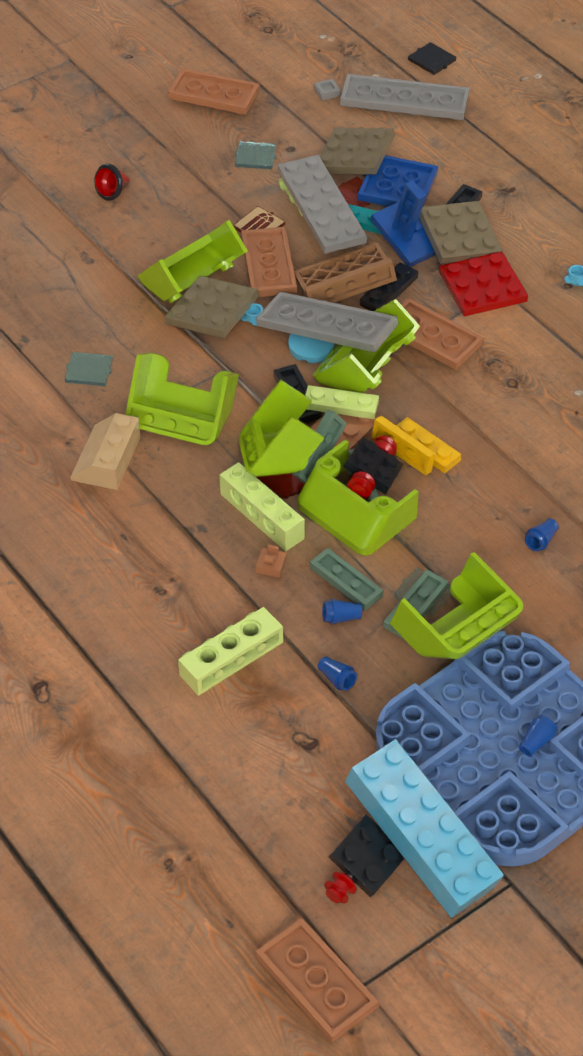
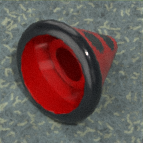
[94,163,130,201]

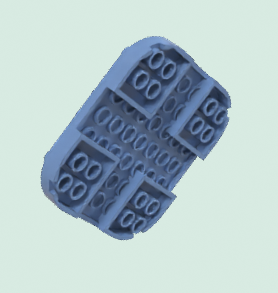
[376,631,583,866]

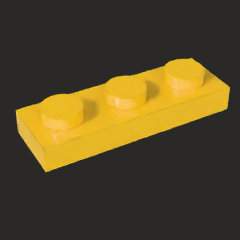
[371,416,436,476]
[396,417,462,474]

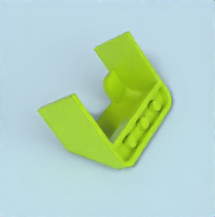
[137,220,248,303]
[239,379,324,477]
[298,439,419,555]

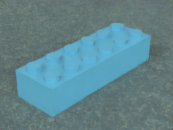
[345,739,504,919]

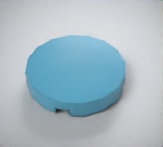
[288,334,335,363]

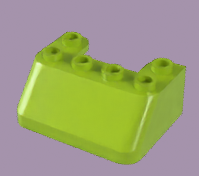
[312,299,420,393]
[125,352,239,445]
[390,552,523,659]

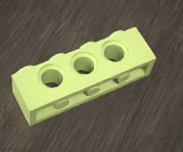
[220,462,305,552]
[178,607,283,696]

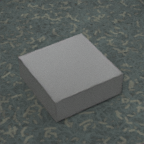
[314,79,341,101]

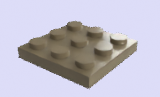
[319,127,395,175]
[419,201,503,264]
[164,276,259,338]

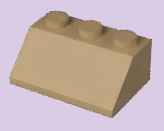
[70,413,141,490]

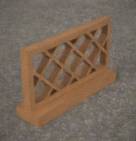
[294,242,397,303]

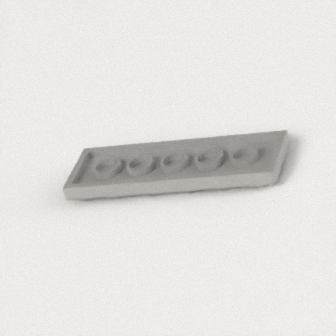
[340,74,470,120]
[278,155,367,254]
[256,292,399,352]

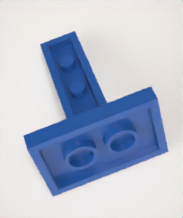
[370,180,436,267]

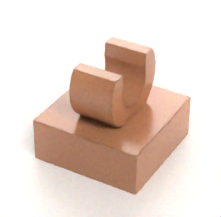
[255,544,287,578]

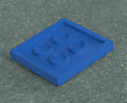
[358,155,438,207]

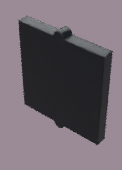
[408,42,457,75]

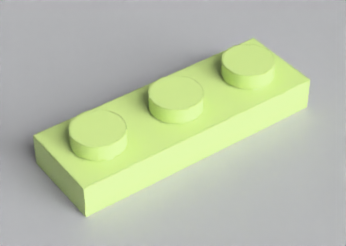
[305,385,379,419]

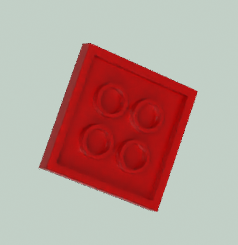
[439,251,528,317]

